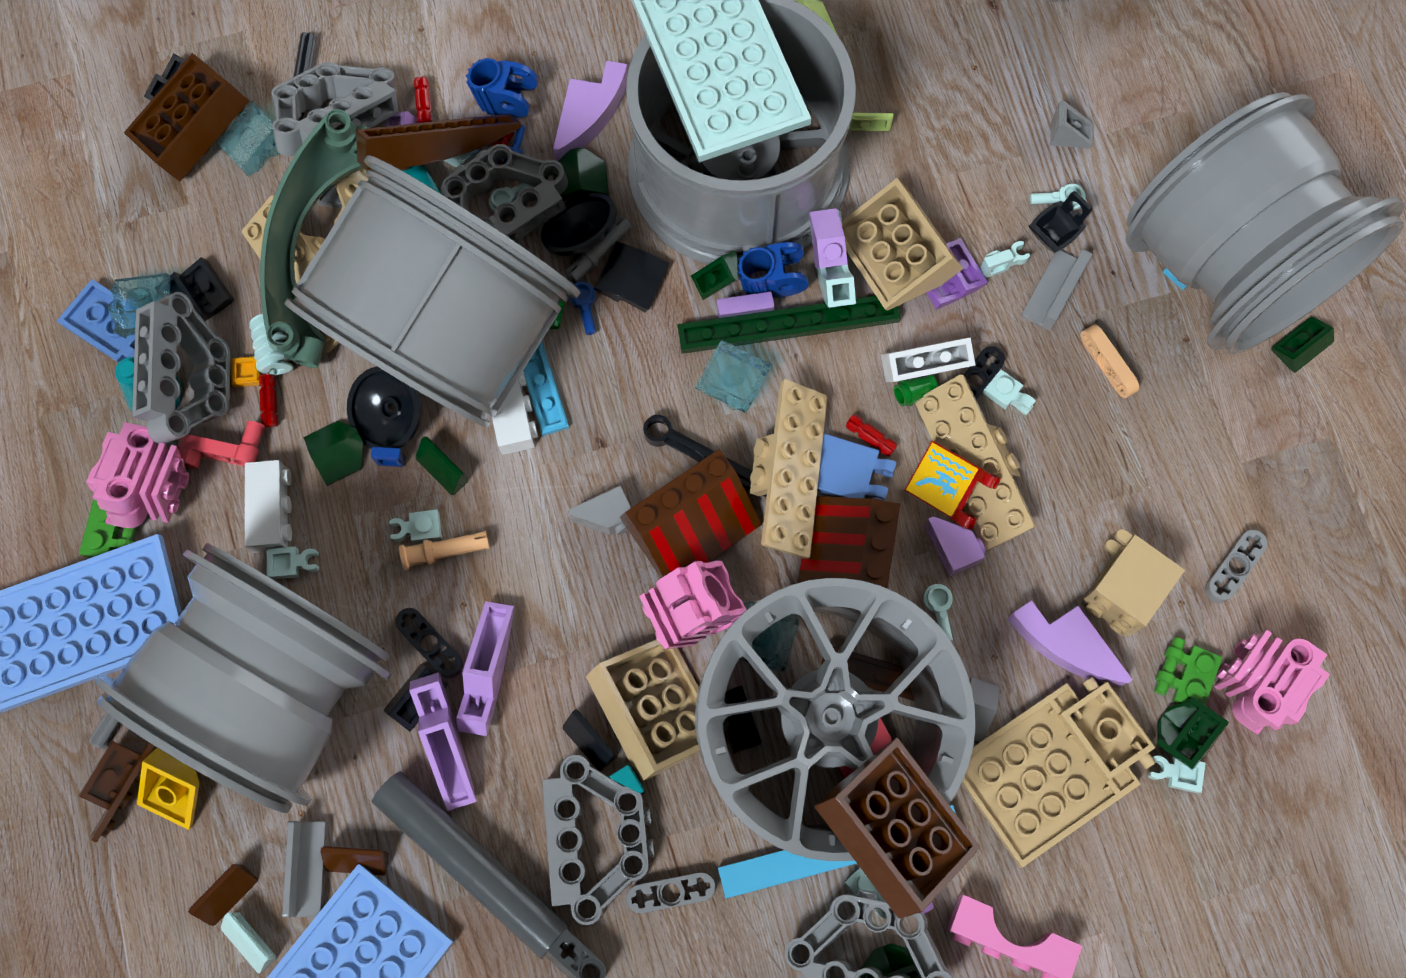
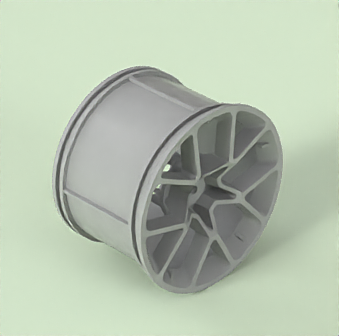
[626,0,856,264]
[284,155,580,428]
[695,578,975,861]

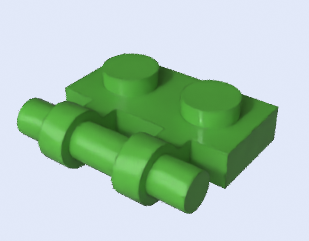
[79,499,140,558]
[1154,637,1223,705]

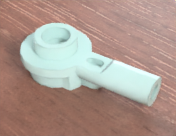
[489,183,536,212]
[1030,184,1086,211]
[923,584,953,641]

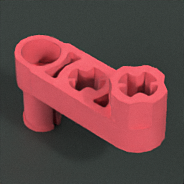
[177,421,265,469]

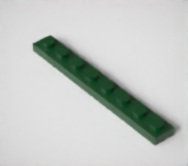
[677,296,901,354]

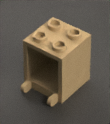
[1081,529,1185,637]

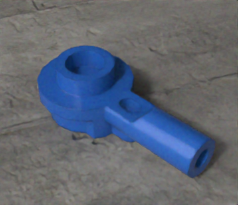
[569,282,596,335]

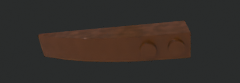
[356,114,521,171]

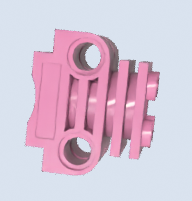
[86,422,189,528]
[639,561,747,650]
[1214,630,1330,735]

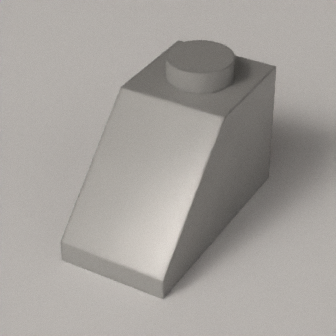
[568,486,631,535]

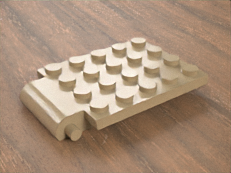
[961,677,1156,868]

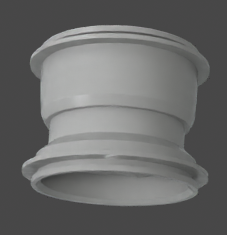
[1126,92,1405,354]
[95,543,391,813]

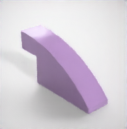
[553,61,628,161]
[456,601,514,736]
[1007,601,1133,688]
[409,672,476,811]

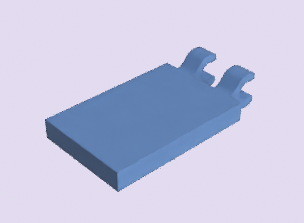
[57,279,138,363]
[817,433,897,501]

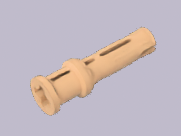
[399,531,490,571]

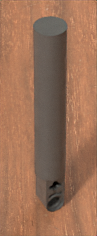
[372,771,606,978]

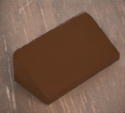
[320,846,389,876]
[188,864,258,926]

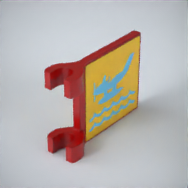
[905,441,1001,529]

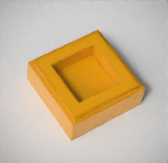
[231,356,262,388]

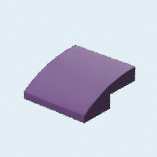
[926,238,988,310]

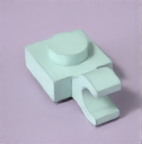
[980,241,1030,278]
[983,370,1036,415]

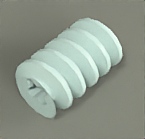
[249,314,293,375]

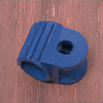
[465,58,538,118]
[737,242,809,298]

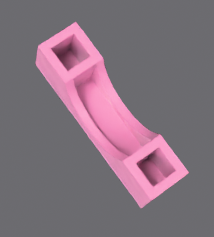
[946,895,1082,978]

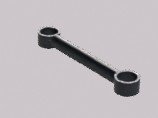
[643,415,767,497]

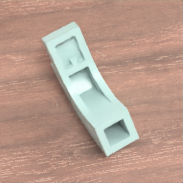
[816,210,856,308]

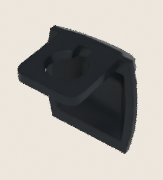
[1029,191,1092,253]

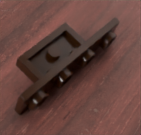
[79,740,157,843]

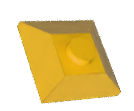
[137,748,199,830]

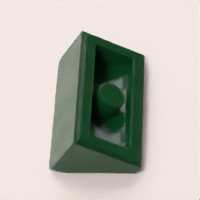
[691,250,738,300]
[1271,316,1334,373]
[415,436,468,495]

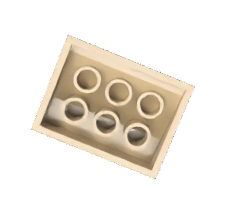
[842,178,964,311]
[586,639,726,783]

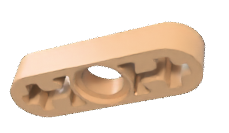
[1080,324,1139,398]

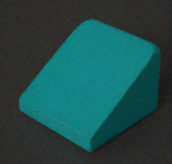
[609,765,645,795]

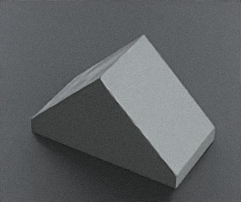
[1050,101,1093,148]
[970,677,1000,743]

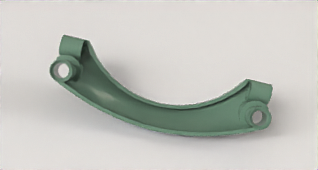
[260,109,370,368]

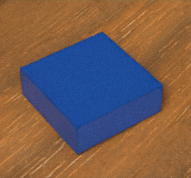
[371,447,406,467]

